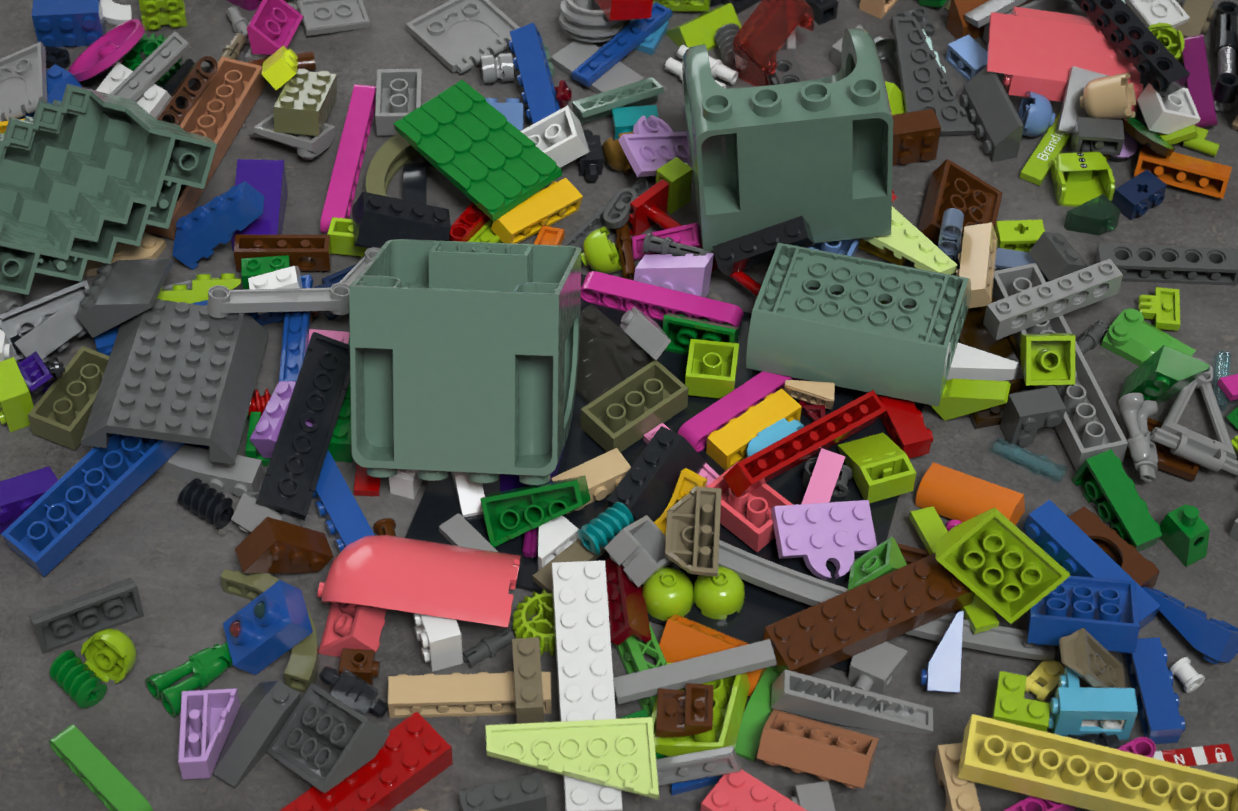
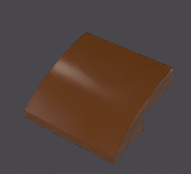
[656,683,713,737]

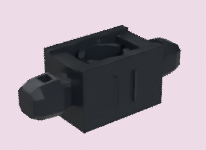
[577,130,604,181]
[319,666,388,717]

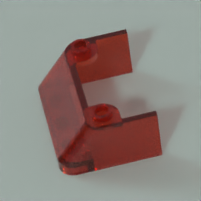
[733,0,815,87]

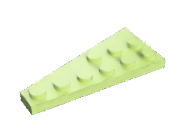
[861,206,958,275]
[486,717,659,799]

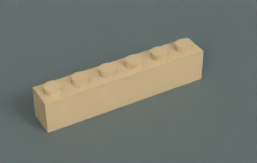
[388,671,551,718]

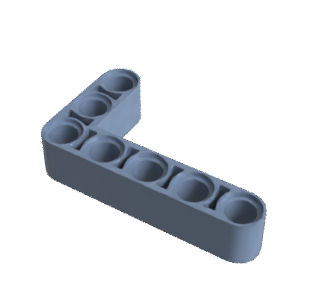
[937,208,1049,282]

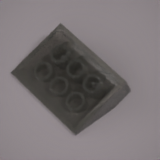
[576,304,655,404]

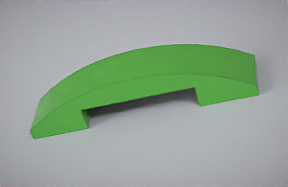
[734,666,781,762]

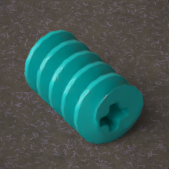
[577,502,634,556]

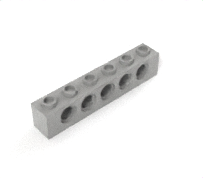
[983,259,1123,340]

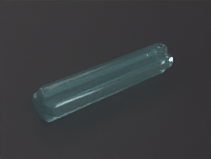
[1214,350,1231,411]

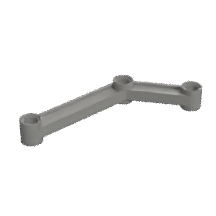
[207,247,380,318]

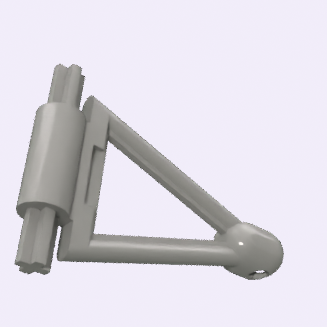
[1150,357,1238,476]

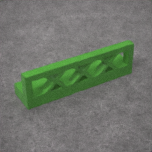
[615,623,667,717]

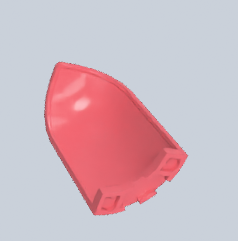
[317,535,521,629]

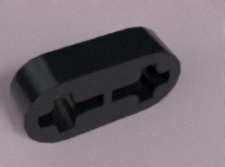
[45,46,71,69]

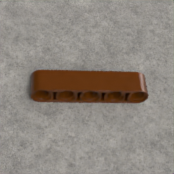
[155,56,218,125]

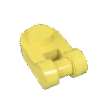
[1025,660,1065,702]

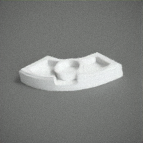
[101,0,132,25]

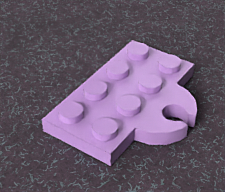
[618,115,691,177]
[771,500,877,580]

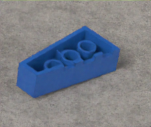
[172,181,265,270]

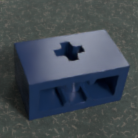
[1111,170,1167,221]

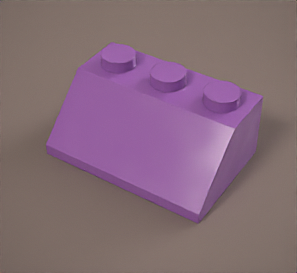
[250,381,314,458]

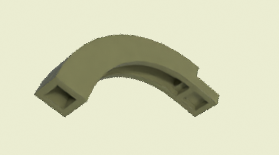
[366,133,422,196]
[220,569,319,693]

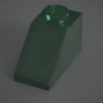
[1064,194,1121,236]

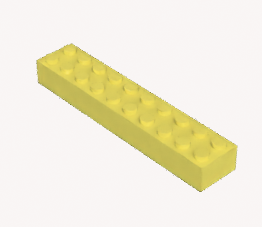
[957,714,1238,811]

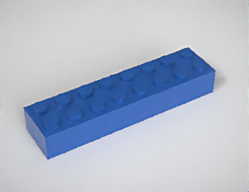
[1,434,185,577]

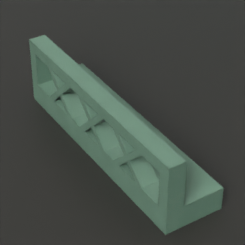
[572,77,664,124]

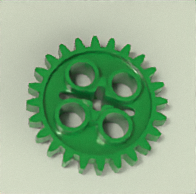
[111,33,183,86]

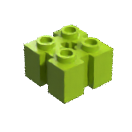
[138,0,187,31]

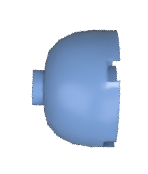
[1018,91,1055,137]

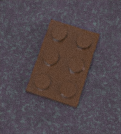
[1125,418,1200,481]

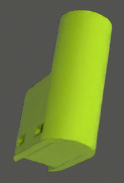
[1183,126,1220,157]

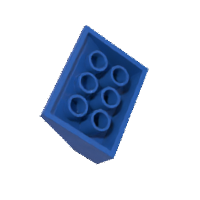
[1027,576,1140,653]

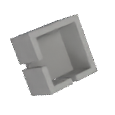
[604,515,672,587]

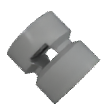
[480,53,514,84]

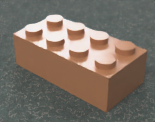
[757,709,879,789]

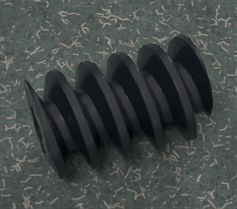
[177,478,234,529]

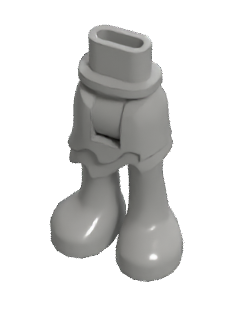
[1118,393,1158,482]

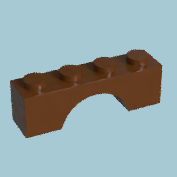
[1069,506,1160,588]

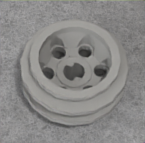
[559,0,623,42]

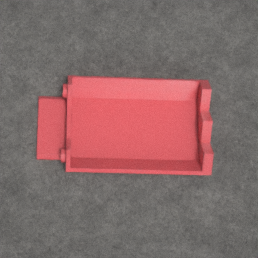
[986,7,1143,112]

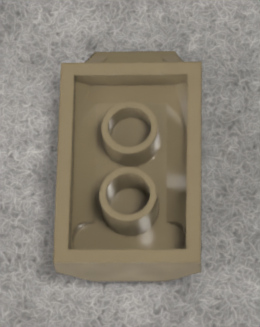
[1059,628,1126,688]

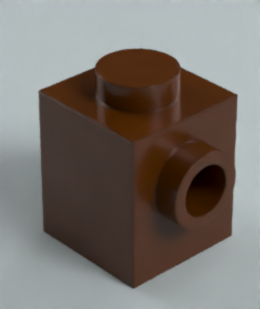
[339,648,380,686]

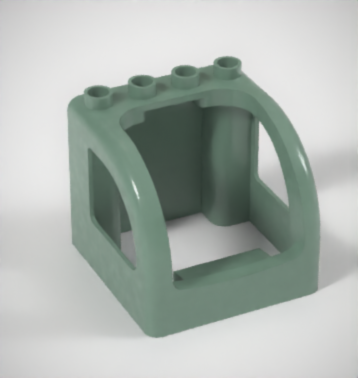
[682,28,893,251]
[349,239,581,485]

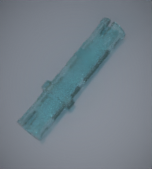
[992,437,1067,482]

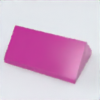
[247,0,303,55]

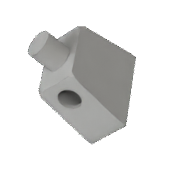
[848,642,907,694]

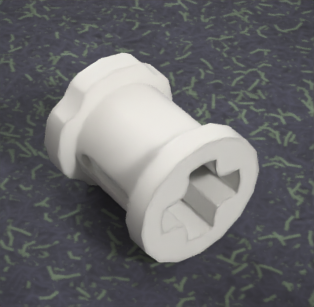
[1170,657,1205,693]

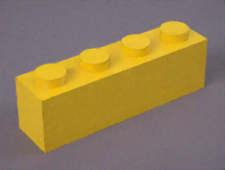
[491,178,583,244]
[706,388,802,471]

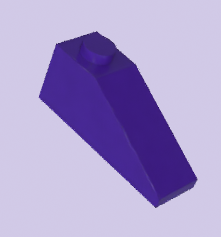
[17,351,56,395]

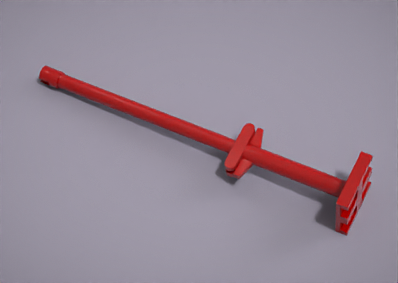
[629,179,761,297]

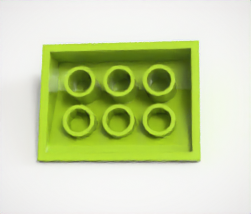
[935,507,1070,624]
[651,663,750,757]

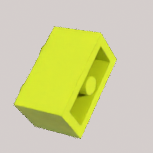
[261,46,298,91]

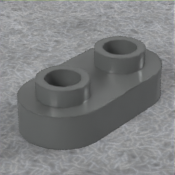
[603,188,638,229]

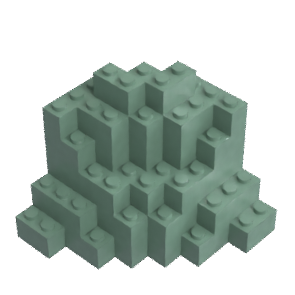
[0,84,217,295]

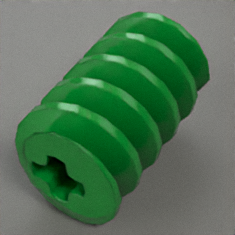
[49,650,107,708]

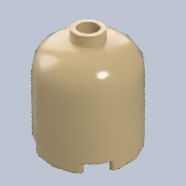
[1080,73,1136,120]

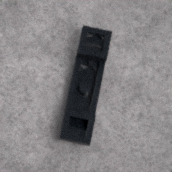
[403,163,427,205]

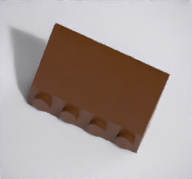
[918,159,1003,246]

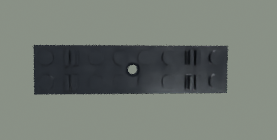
[256,332,350,520]

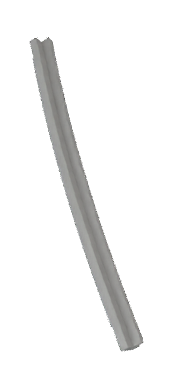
[718,540,1055,661]

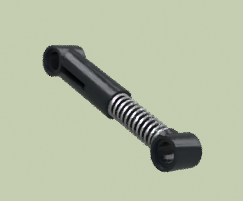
[1214,1,1238,104]

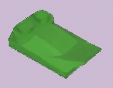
[1101,309,1197,366]

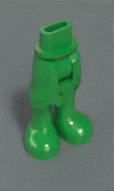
[145,642,233,717]

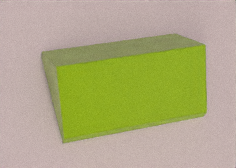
[666,3,743,51]

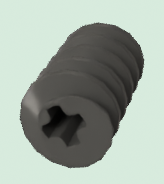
[715,23,751,72]

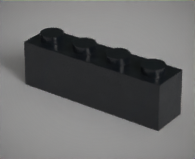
[712,216,815,276]

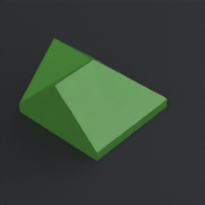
[848,537,907,591]

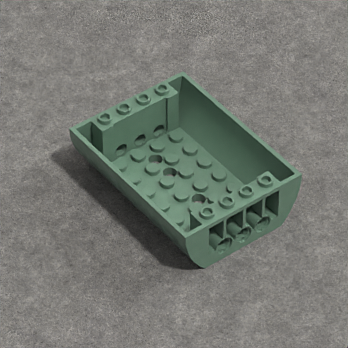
[746,243,971,406]

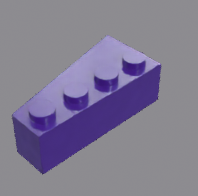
[0,466,58,534]

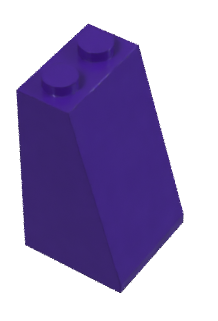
[231,159,288,252]

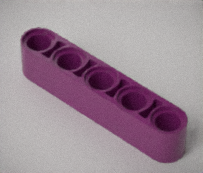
[1183,34,1218,128]

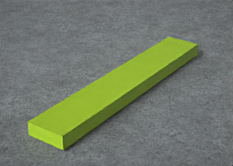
[909,506,1000,634]

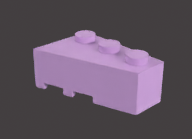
[634,253,714,298]
[178,689,240,779]

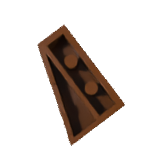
[235,517,334,573]

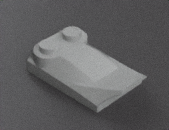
[249,113,335,160]

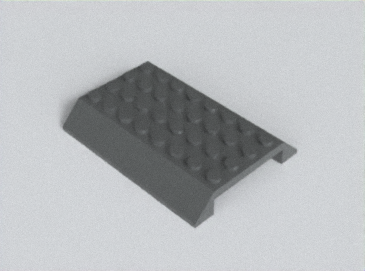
[81,299,269,465]

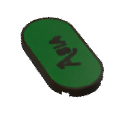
[1119,118,1175,157]

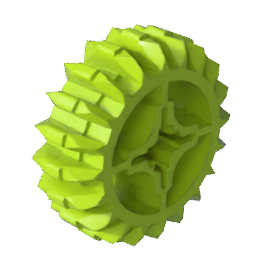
[512,589,556,656]

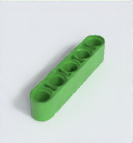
[49,724,153,811]

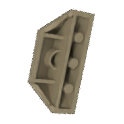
[665,486,721,576]

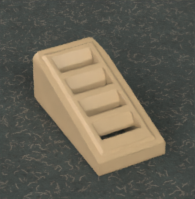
[784,380,835,410]

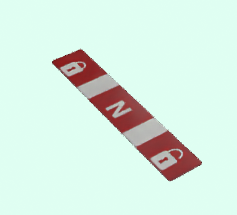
[1139,743,1234,767]

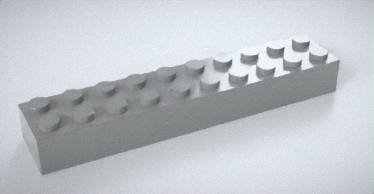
[992,263,1128,471]

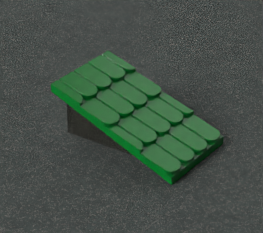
[393,80,562,221]

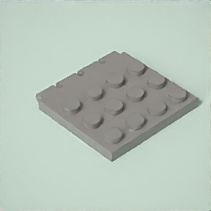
[406,0,520,74]
[0,42,47,122]

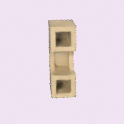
[934,743,981,811]

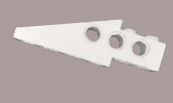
[947,343,1018,381]

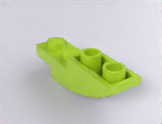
[156,273,241,304]

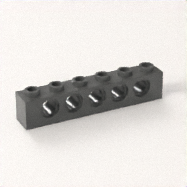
[1094,244,1238,286]

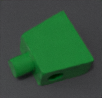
[1159,504,1210,567]

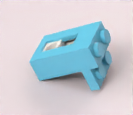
[1048,666,1138,740]

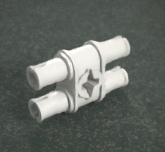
[665,45,738,88]

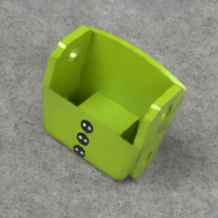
[1051,152,1115,207]

